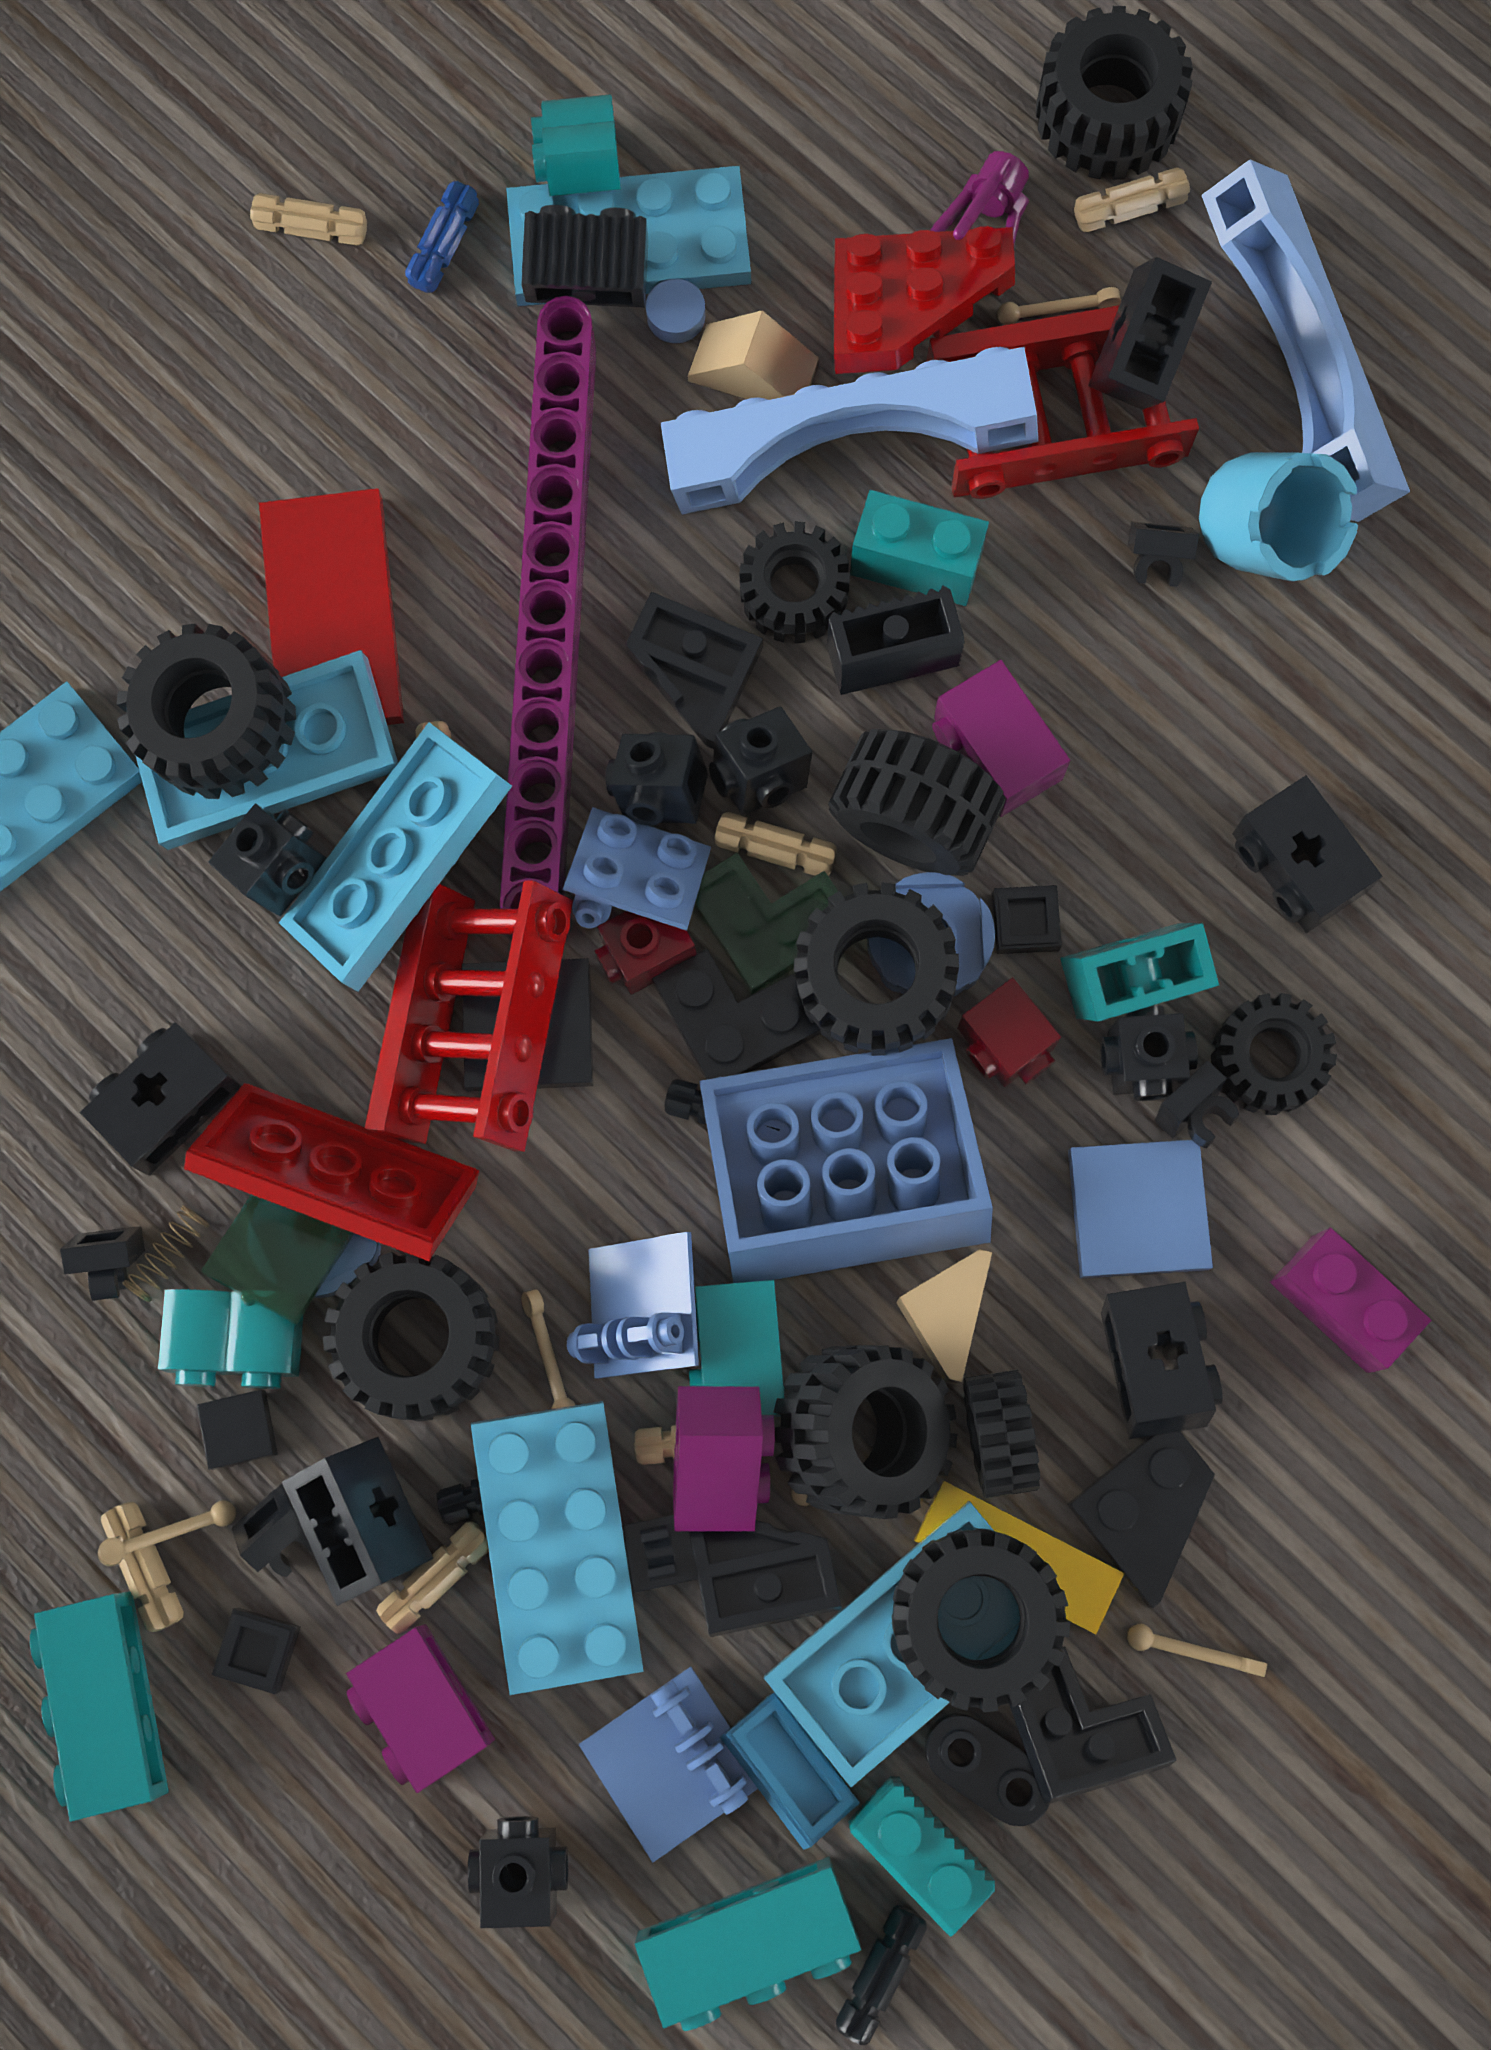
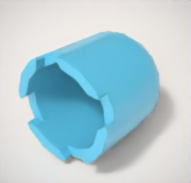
[1199,452,1358,581]

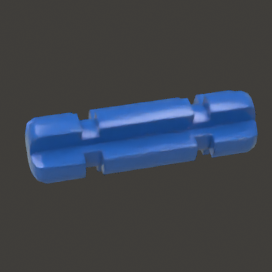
[405,181,479,293]

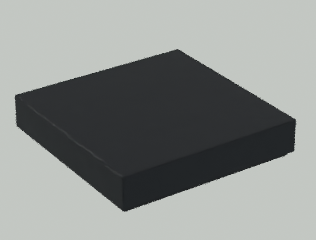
[462,958,594,1092]

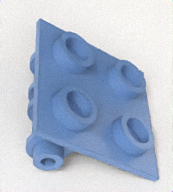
[563,807,711,931]
[567,1232,699,1379]
[578,1666,758,1863]

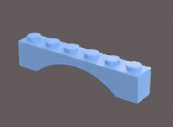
[1202,160,1410,522]
[661,347,1039,515]

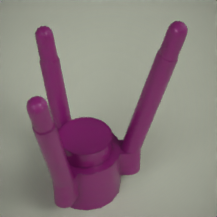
[930,151,1029,244]

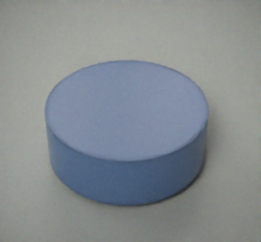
[646,279,706,343]

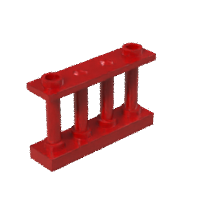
[927,305,1199,499]
[364,880,573,1152]

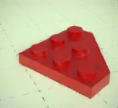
[834,226,1015,374]

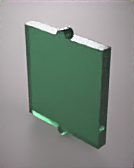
[201,1195,354,1325]

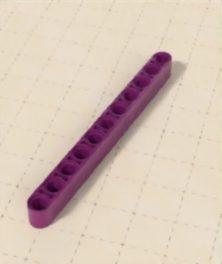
[500,296,596,937]

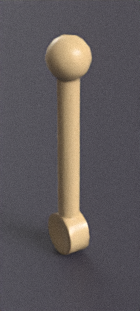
[997,287,1121,325]
[521,1289,575,1409]
[98,1500,236,1566]
[1127,1624,1267,1677]

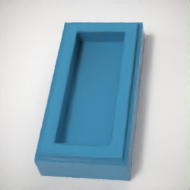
[720,1692,860,1850]

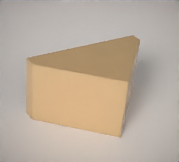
[688,310,819,400]
[896,1249,992,1385]

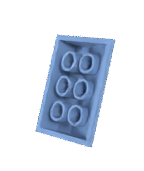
[699,1038,993,1283]

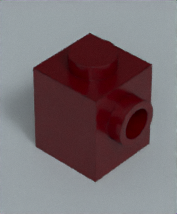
[594,911,696,995]
[957,977,1061,1087]

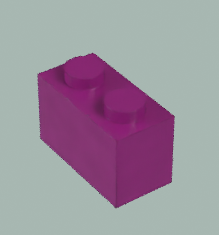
[932,659,1071,817]
[1269,1227,1432,1373]
[673,1386,775,1531]
[345,1624,495,1794]

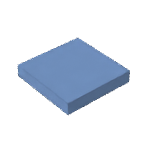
[1068,1140,1213,1278]

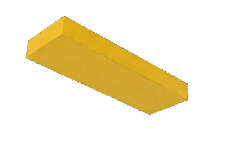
[914,1481,1125,1635]

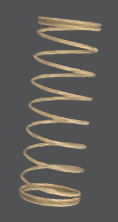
[123,1205,210,1302]

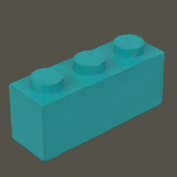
[30,1591,169,1822]
[634,1857,861,2031]

